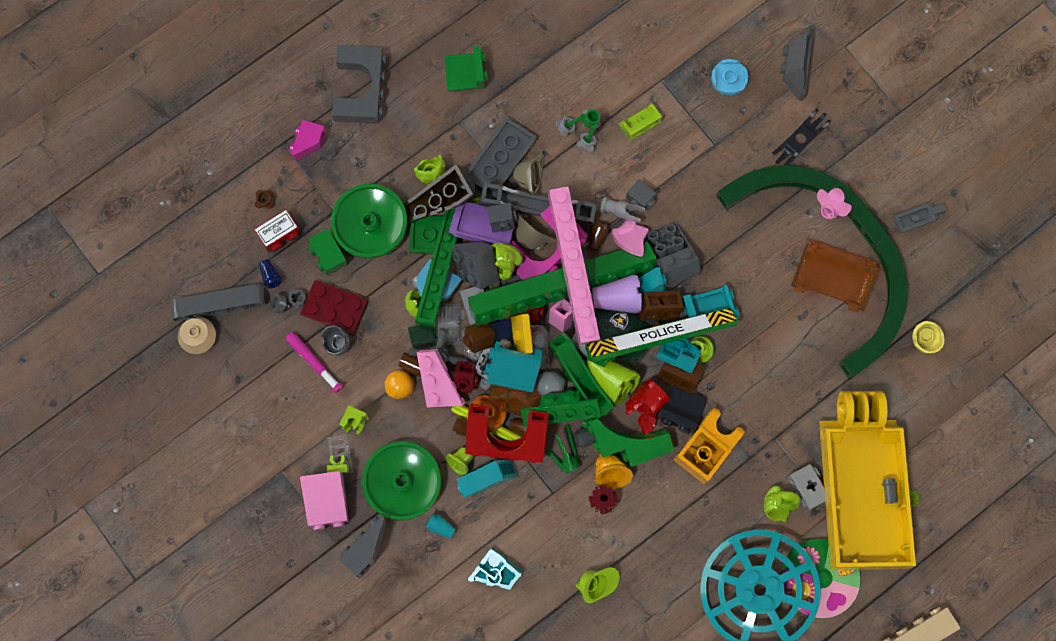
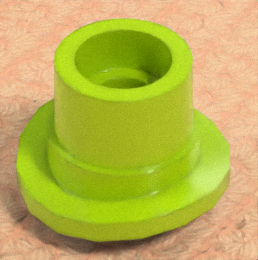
[690,336,714,363]
[446,447,473,475]

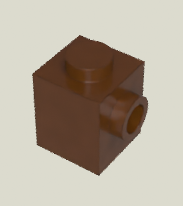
[463,324,495,353]

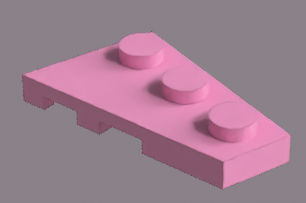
[417,349,465,407]

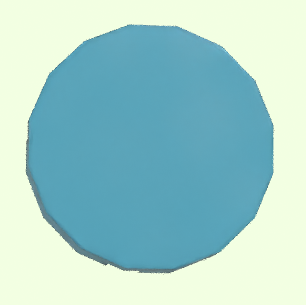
[711,59,749,96]

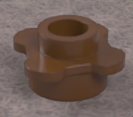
[255,190,274,209]

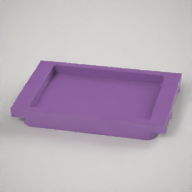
[449,202,516,246]

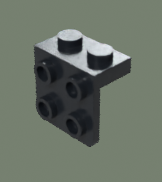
[657,385,707,434]

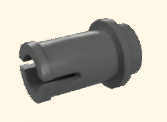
[882,478,898,504]

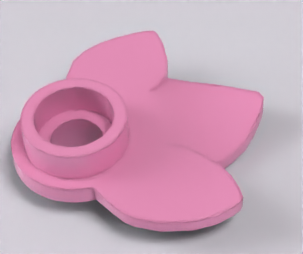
[817,188,852,219]

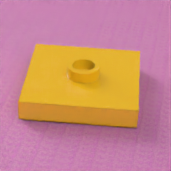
[511,314,533,354]

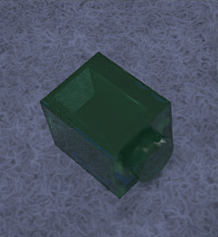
[408,325,438,349]

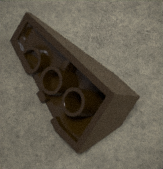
[403,164,475,224]

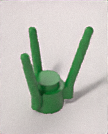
[545,425,580,474]

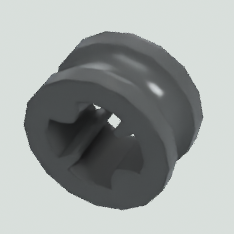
[288,289,307,308]

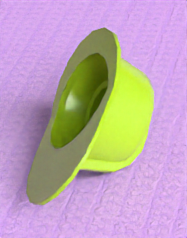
[576,567,620,604]

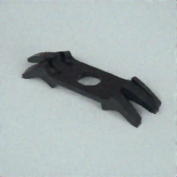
[772,108,831,165]

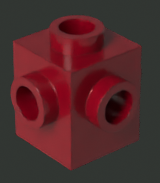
[451,361,479,393]
[589,485,618,514]

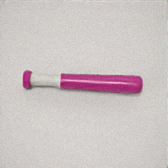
[286,332,343,393]

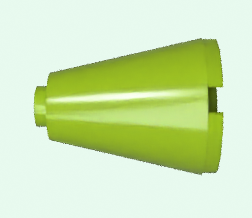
[586,360,641,406]

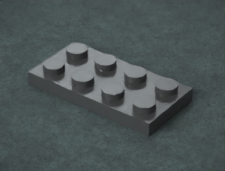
[467,117,537,190]

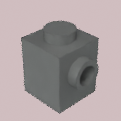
[626,179,656,209]
[488,203,517,233]

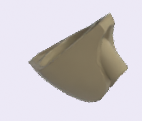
[513,152,544,195]
[516,211,557,251]

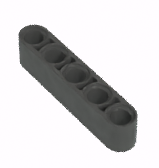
[170,284,266,321]

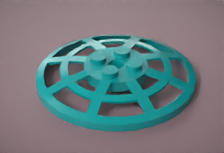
[700,530,821,641]

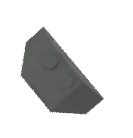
[780,25,814,101]

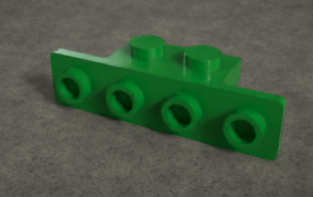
[521,390,601,427]

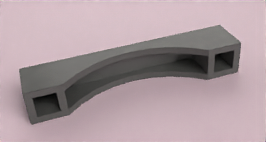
[479,183,597,225]

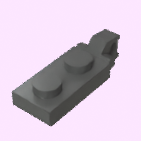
[893,203,947,234]

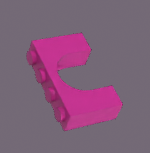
[509,206,588,280]

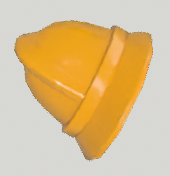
[594,454,633,489]

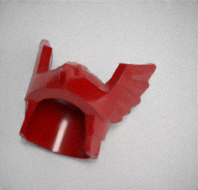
[625,379,670,435]

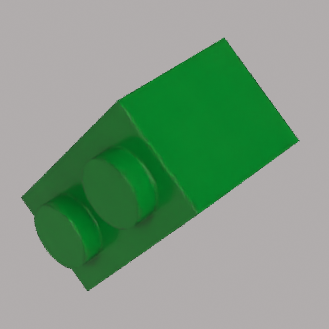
[308,228,348,275]

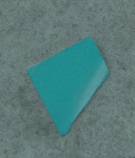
[656,338,701,373]

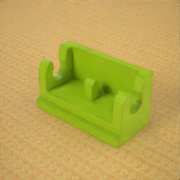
[619,103,662,141]
[339,405,370,435]

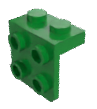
[444,46,487,92]

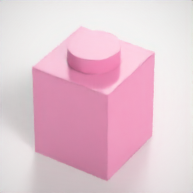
[549,299,574,333]

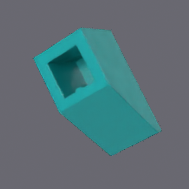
[638,267,666,295]

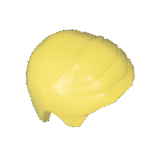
[912,321,945,354]

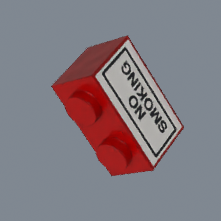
[254,209,301,252]

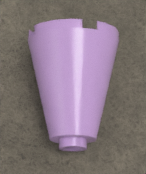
[590,275,642,313]

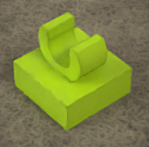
[327,454,349,473]

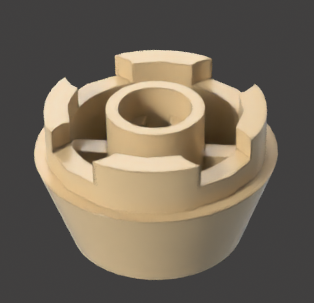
[178,317,216,354]

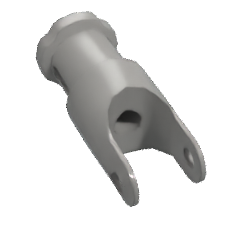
[600,197,645,223]

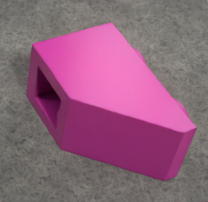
[289,120,326,161]

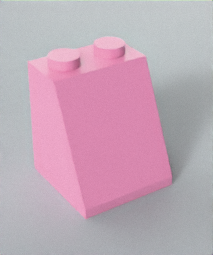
[300,471,349,530]

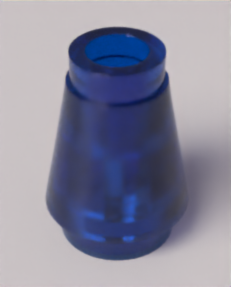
[258,259,281,289]

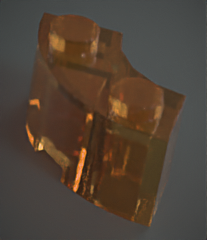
[488,384,541,419]

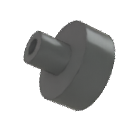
[270,293,290,314]

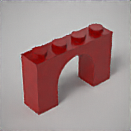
[465,404,549,463]

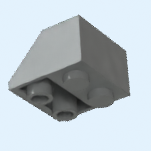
[452,241,500,289]

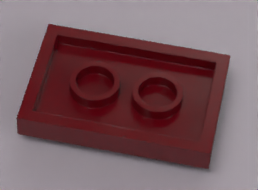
[300,280,368,336]

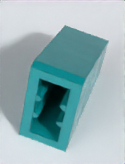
[456,459,519,498]

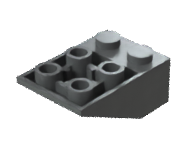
[644,221,701,287]
[340,516,387,578]

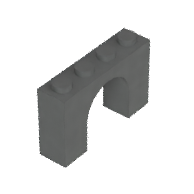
[332,45,386,124]

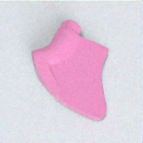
[612,220,649,257]

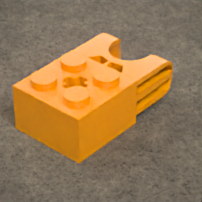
[673,407,745,484]

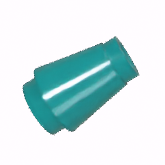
[425,513,456,539]

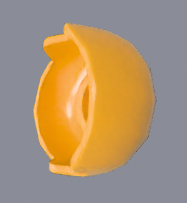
[384,370,416,400]

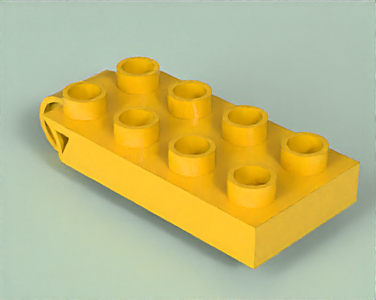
[819,391,916,570]

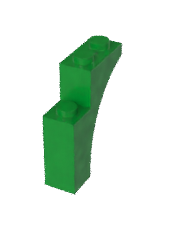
[548,333,614,418]
[586,418,675,467]

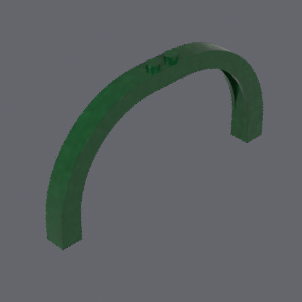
[716,165,908,380]

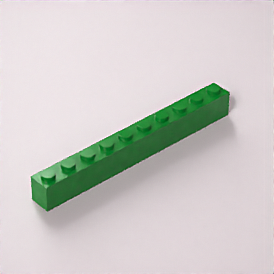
[468,242,657,326]

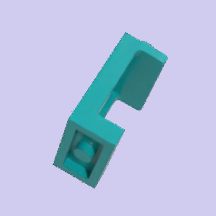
[682,285,740,320]
[484,341,542,393]

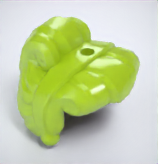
[414,155,445,185]
[492,243,523,281]
[764,486,801,522]

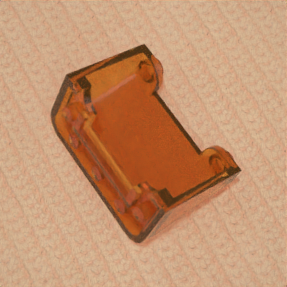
[791,238,880,312]

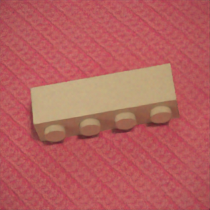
[882,606,961,641]

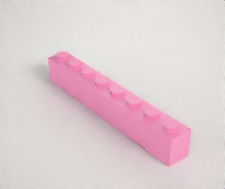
[548,186,600,345]

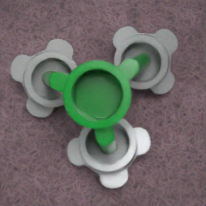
[556,109,601,152]

